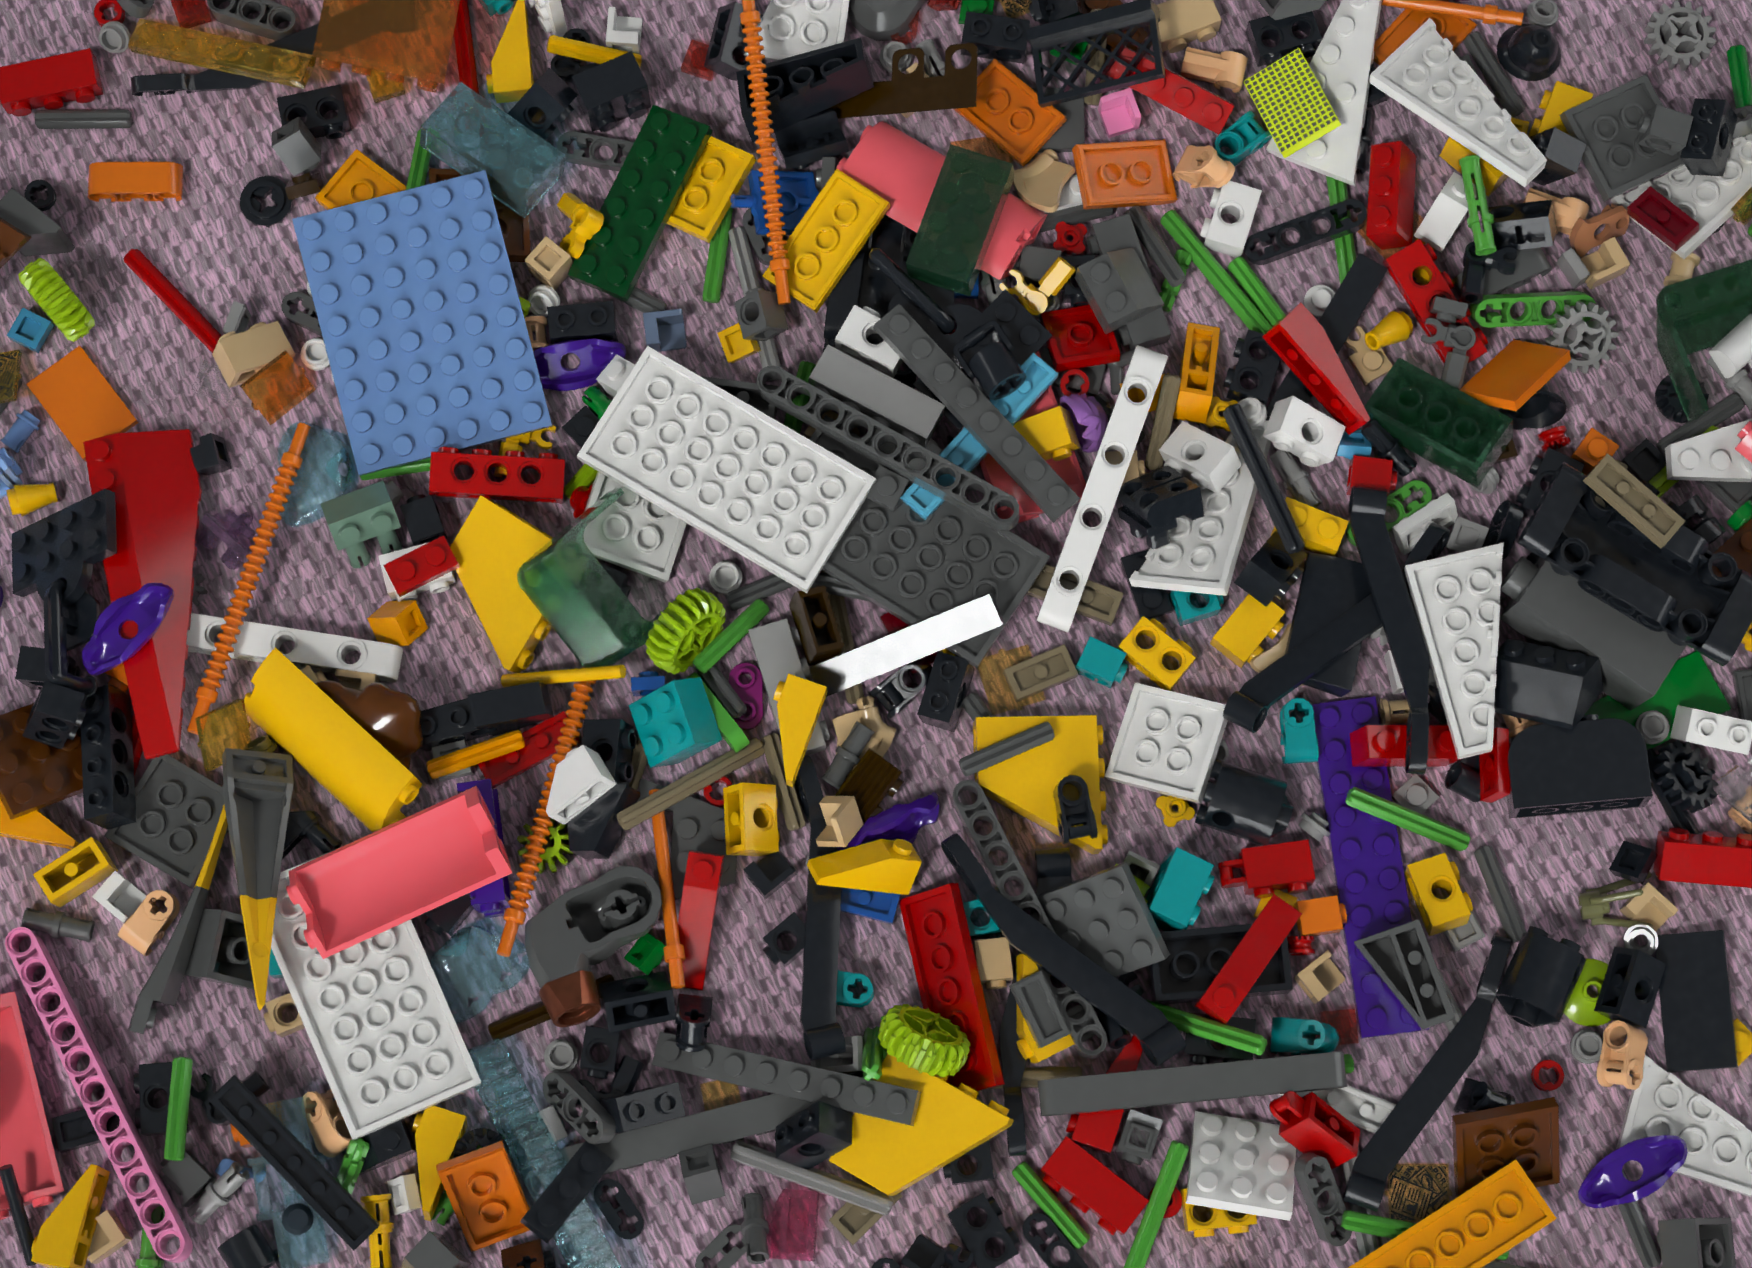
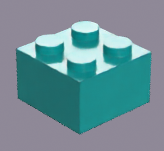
[629,677,722,768]
[1146,847,1215,931]

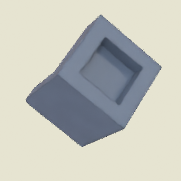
[643,309,687,352]

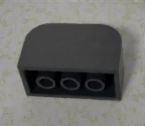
[1506,714,1653,819]

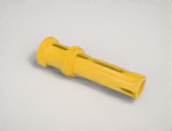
[360,1193,394,1268]

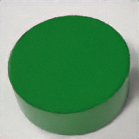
[1726,500,1752,532]

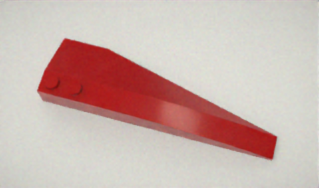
[83,429,202,760]

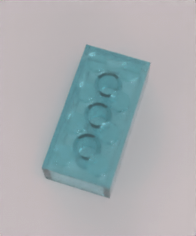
[420,82,566,218]

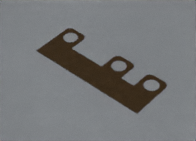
[819,43,978,119]

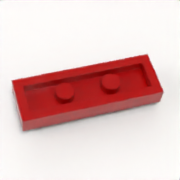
[478,711,581,789]

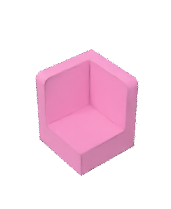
[1098,88,1141,138]

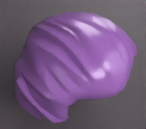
[1060,393,1108,453]

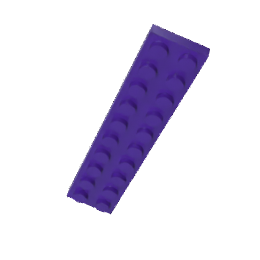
[1311,696,1429,1039]

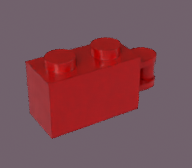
[1218,839,1316,899]
[1269,1091,1360,1170]

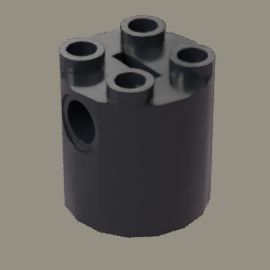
[1195,759,1294,846]
[1495,926,1586,1028]

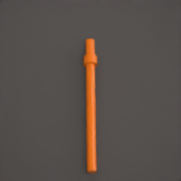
[1382,0,1524,26]
[649,789,685,989]

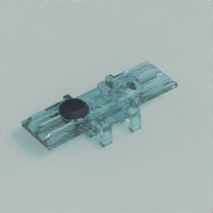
[247,1096,330,1268]

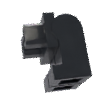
[1118,466,1204,549]

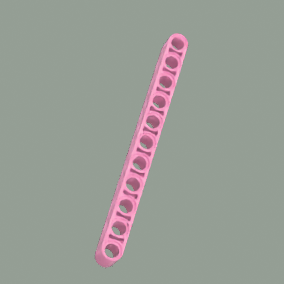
[5,927,193,1263]

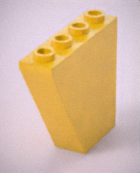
[450,495,588,673]
[973,715,1108,854]
[829,1054,1014,1196]

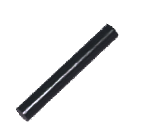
[0,1164,37,1266]

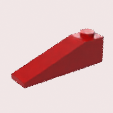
[1262,302,1370,435]
[670,850,725,990]
[1195,894,1302,1024]
[1066,1035,1143,1154]

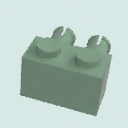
[320,480,402,568]

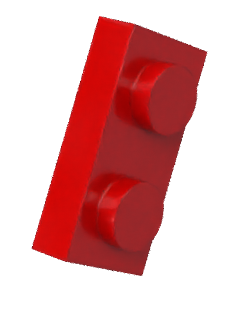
[383,535,460,597]
[1479,727,1511,803]

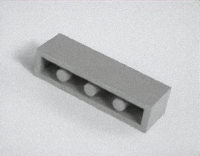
[808,345,945,448]
[748,618,830,755]

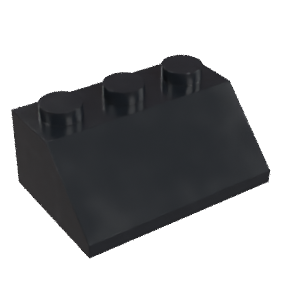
[1494,638,1603,730]

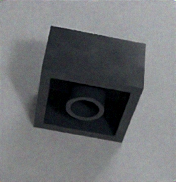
[572,51,651,132]

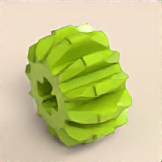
[517,818,573,874]

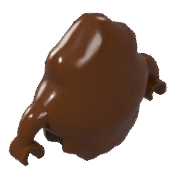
[315,680,423,770]

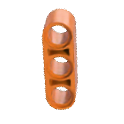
[88,162,183,202]

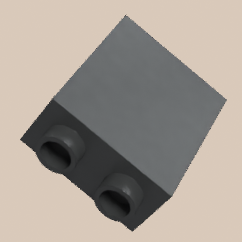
[1500,502,1692,711]

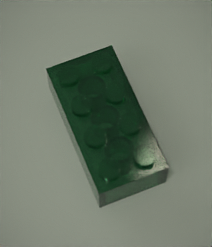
[906,144,1014,296]
[1364,358,1513,488]

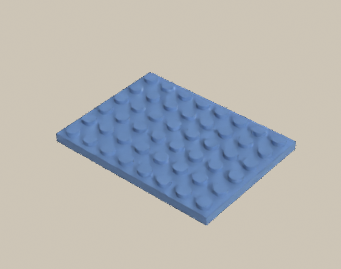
[292,170,553,476]

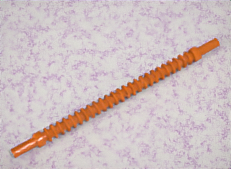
[740,0,791,305]
[187,423,311,735]
[497,637,604,957]

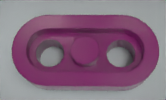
[729,663,763,730]

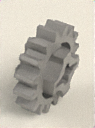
[1644,0,1716,71]
[1545,301,1619,374]

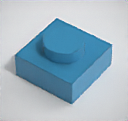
[6,308,54,353]
[1337,430,1372,460]

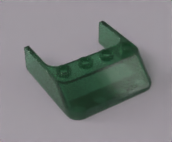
[1656,259,1752,422]
[517,487,695,668]

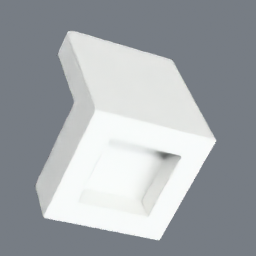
[605,7,643,54]
[92,871,146,923]

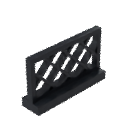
[1026,0,1165,108]

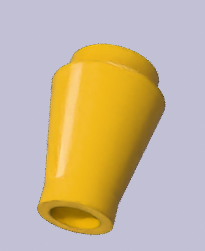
[1365,311,1413,351]
[6,483,58,517]

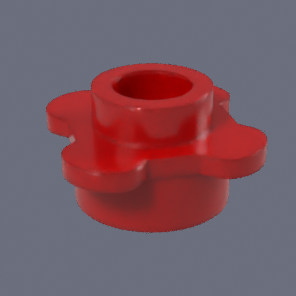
[1053,221,1087,255]
[570,484,593,520]

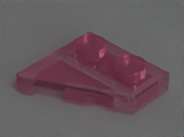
[766,1189,820,1262]

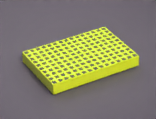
[1243,48,1341,158]

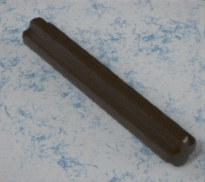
[488,974,615,1041]

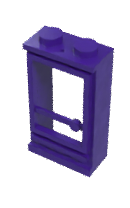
[456,779,511,918]

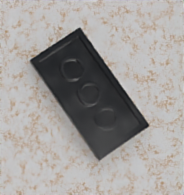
[1655,930,1738,1073]

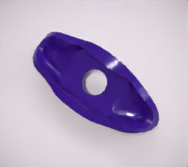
[533,339,626,391]
[82,583,174,675]
[837,792,940,851]
[1578,1135,1688,1208]

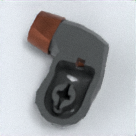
[525,866,662,1027]

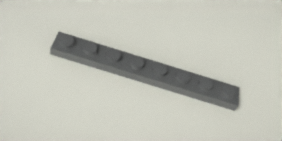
[873,304,1080,523]
[652,1031,921,1126]

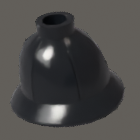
[1497,24,1561,81]
[1497,384,1567,430]

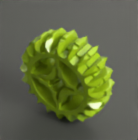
[18,258,95,342]
[645,587,726,675]
[877,1004,971,1077]

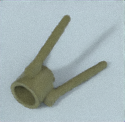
[1578,872,1653,928]

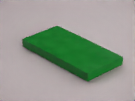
[1585,651,1731,750]

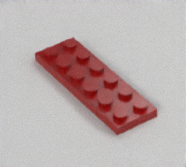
[899,883,1004,1092]

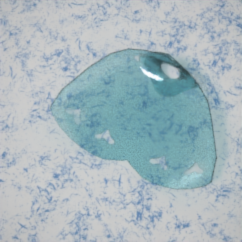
[276,422,355,527]
[430,925,530,1024]

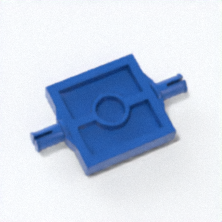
[730,170,819,235]

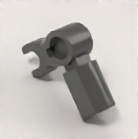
[1421,318,1476,390]

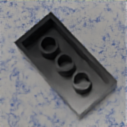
[1148,924,1293,1005]

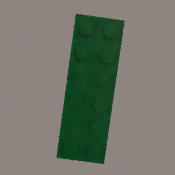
[567,104,713,301]

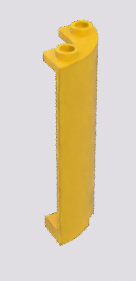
[244,647,422,833]

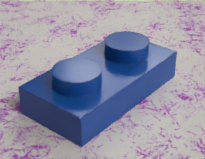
[841,888,900,925]

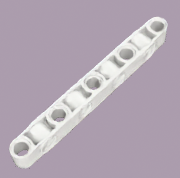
[1037,345,1168,632]
[187,613,404,682]

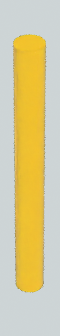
[501,665,626,688]

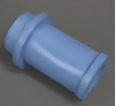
[0,409,41,453]

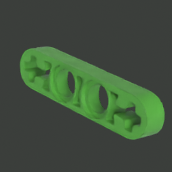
[1469,291,1596,328]

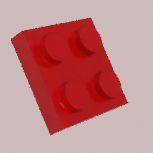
[1040,305,1120,372]

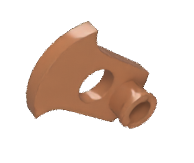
[1570,203,1630,258]

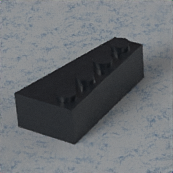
[736,37,874,143]

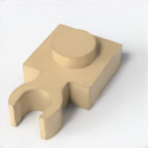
[1344,326,1394,386]

